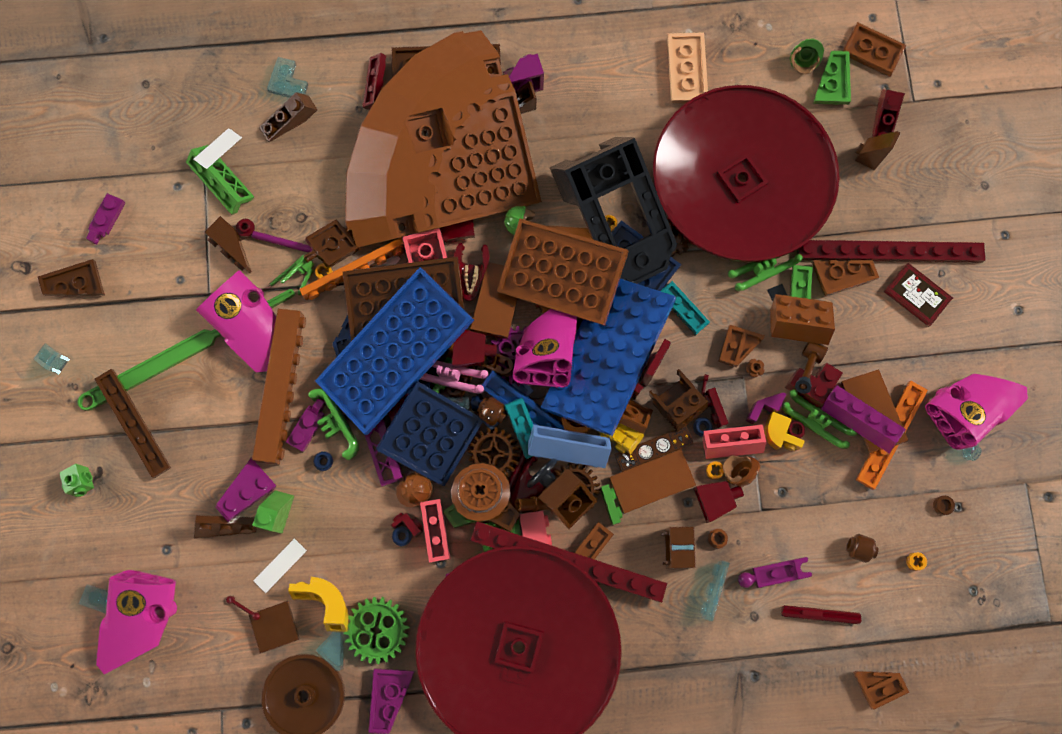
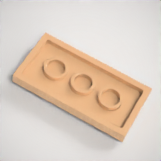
[667,33,708,104]

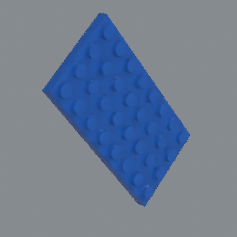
[315,267,474,435]
[541,279,676,436]

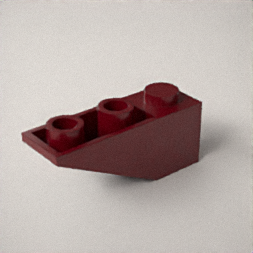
[872,89,905,137]

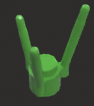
[270,255,314,295]

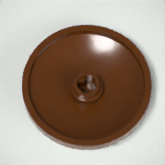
[261,654,345,734]

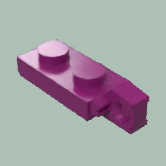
[86,193,126,245]
[286,399,326,452]

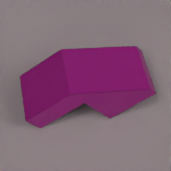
[746,392,786,424]

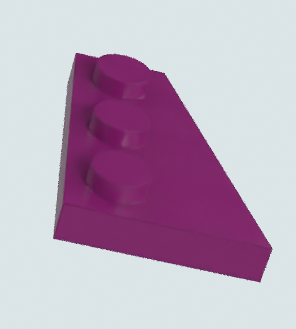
[215,457,276,522]
[369,668,415,734]

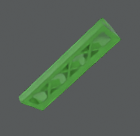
[186,145,254,215]

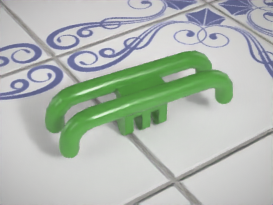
[728,254,802,291]
[308,389,359,460]
[782,389,858,449]

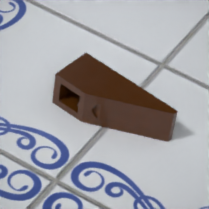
[259,92,318,142]
[205,216,252,273]

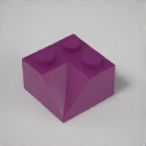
[503,53,544,92]

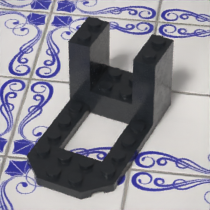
[549,137,677,284]

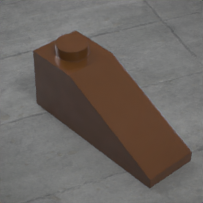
[855,131,900,170]

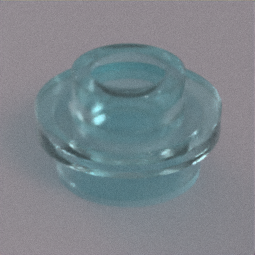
[963,444,982,461]

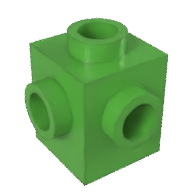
[59,463,94,497]

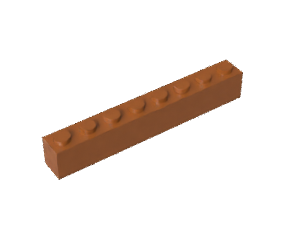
[252,308,306,465]

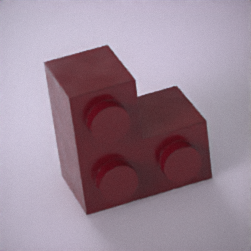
[785,362,843,408]

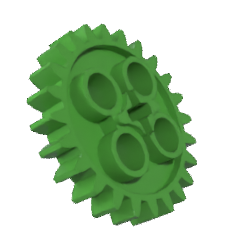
[343,597,410,664]

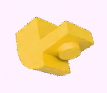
[764,412,805,451]

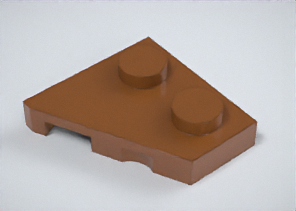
[718,325,765,367]
[853,671,909,710]

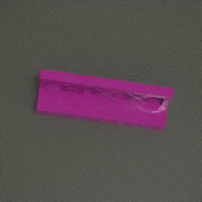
[364,418,404,487]

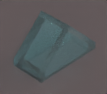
[34,343,70,375]
[316,632,344,671]

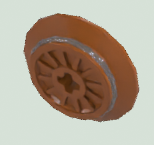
[451,463,510,522]

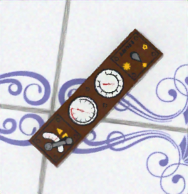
[614,426,694,472]

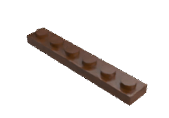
[95,369,171,478]

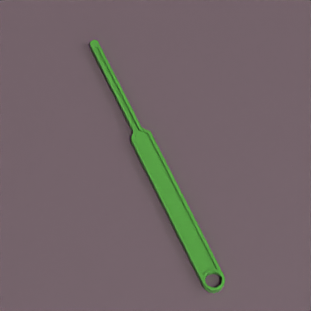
[78,289,295,411]

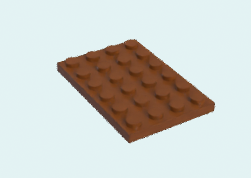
[497,218,629,325]

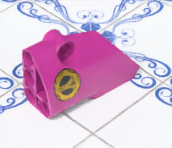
[196,270,276,372]
[513,309,577,387]
[925,374,1028,450]
[96,570,177,675]

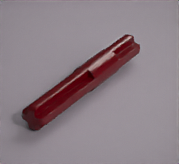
[781,605,862,624]

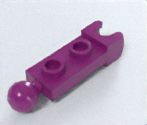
[738,557,812,588]

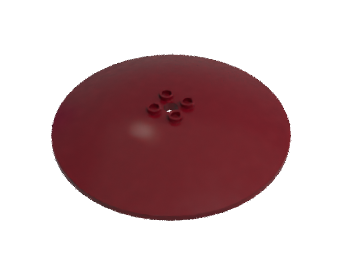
[653,85,840,262]
[416,546,622,734]

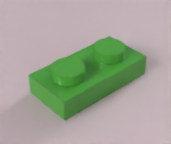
[790,265,813,299]
[600,484,623,525]

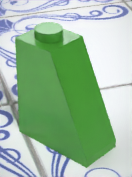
[252,490,294,534]

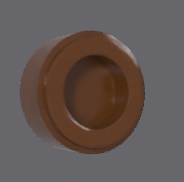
[933,496,955,516]

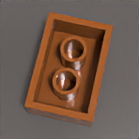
[770,294,835,345]

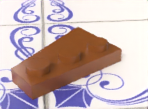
[811,260,880,296]

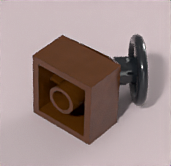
[526,458,597,530]

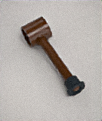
[795,342,828,394]

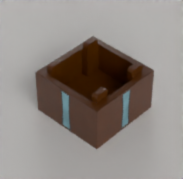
[661,527,696,569]

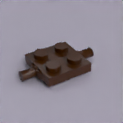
[303,219,359,269]

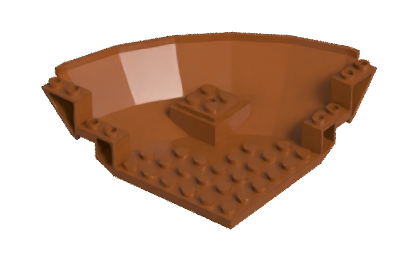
[345,30,542,248]

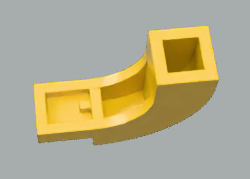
[288,577,349,632]

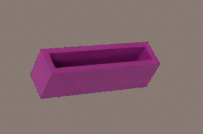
[821,386,906,453]

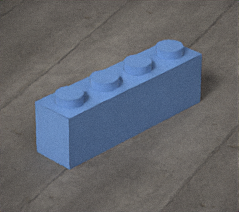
[528,424,611,468]

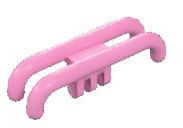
[419,361,488,394]

